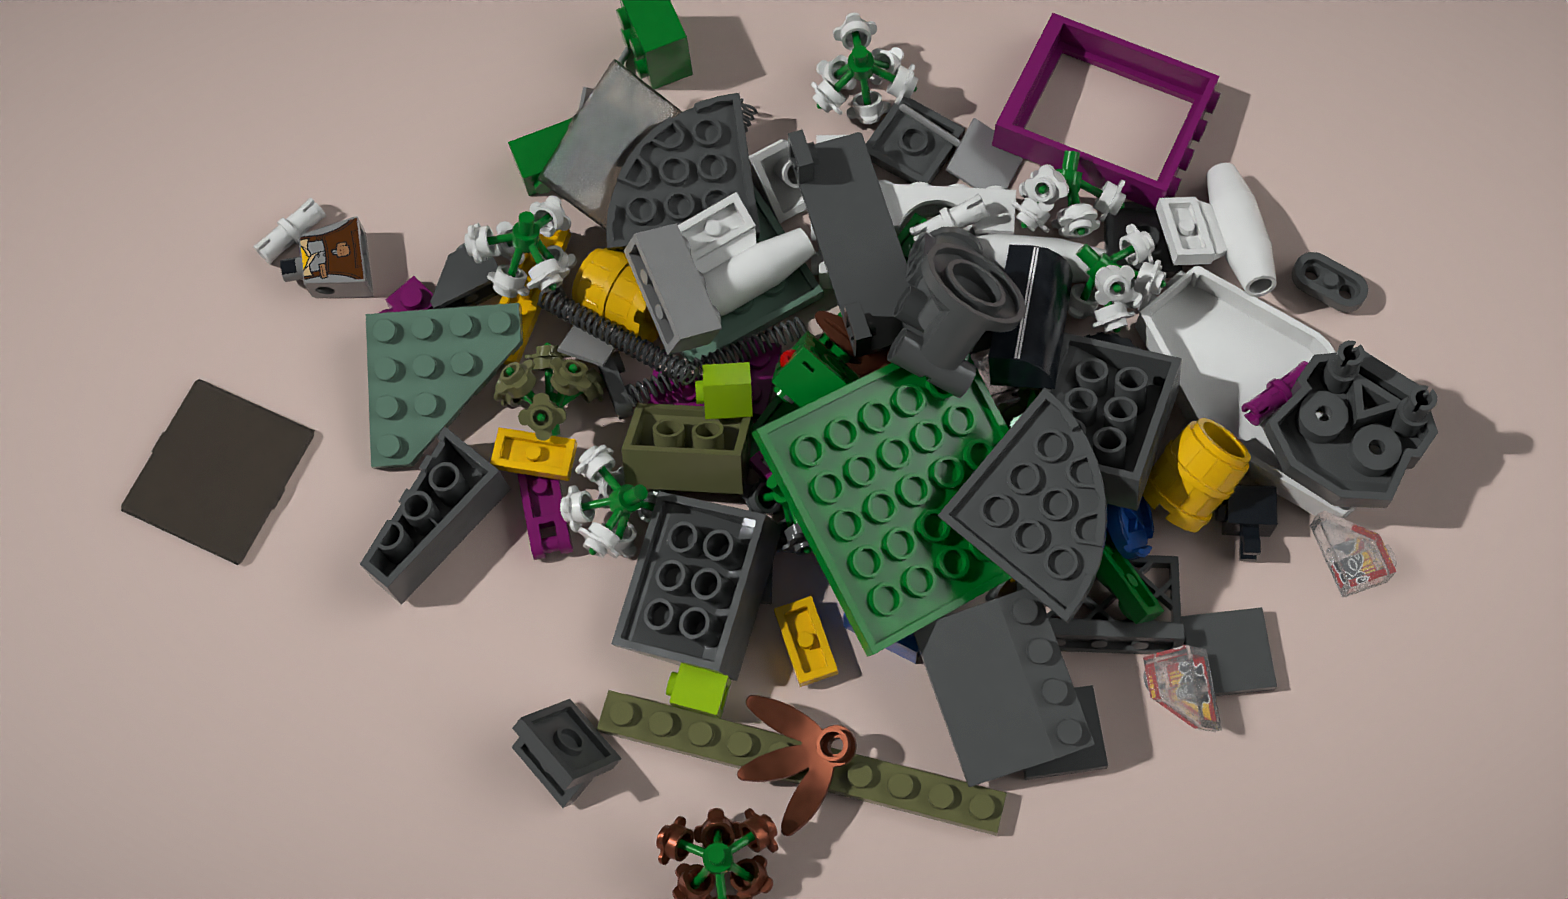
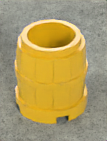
[572,248,659,345]
[1142,418,1251,533]

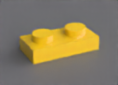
[490,427,578,481]
[774,596,838,687]

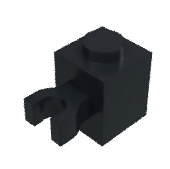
[1215,485,1278,562]

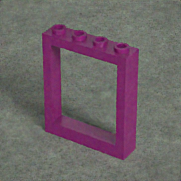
[992,13,1221,210]

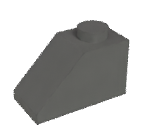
[430,243,499,309]

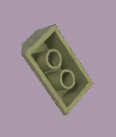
[621,403,753,495]

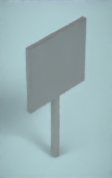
[899,104,1023,189]

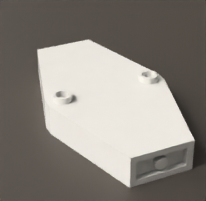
[1135,265,1381,527]

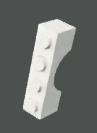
[878,180,1016,236]

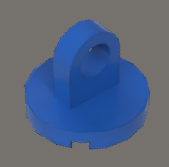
[1107,496,1154,560]

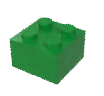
[616,0,693,90]

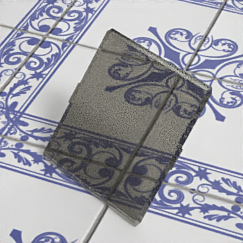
[538,59,682,230]
[121,379,315,565]

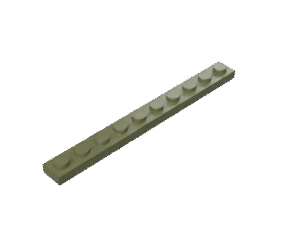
[597,690,1007,836]

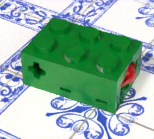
[772,331,861,407]

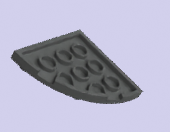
[606,93,760,252]
[938,388,1108,624]

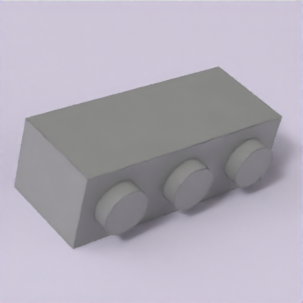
[624,223,722,355]

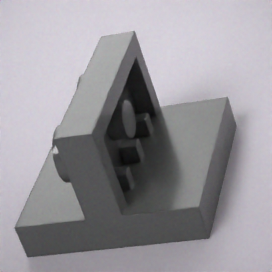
[512,699,622,808]

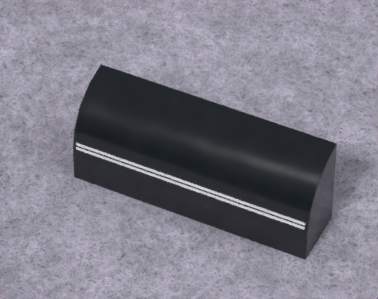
[988,244,1073,389]

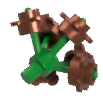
[656,808,778,899]

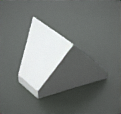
[748,139,806,223]

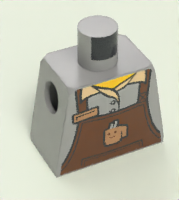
[280,217,374,298]

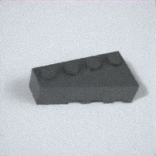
[360,426,511,605]

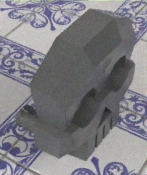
[1263,340,1438,508]

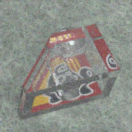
[1310,511,1397,598]
[1143,645,1222,732]

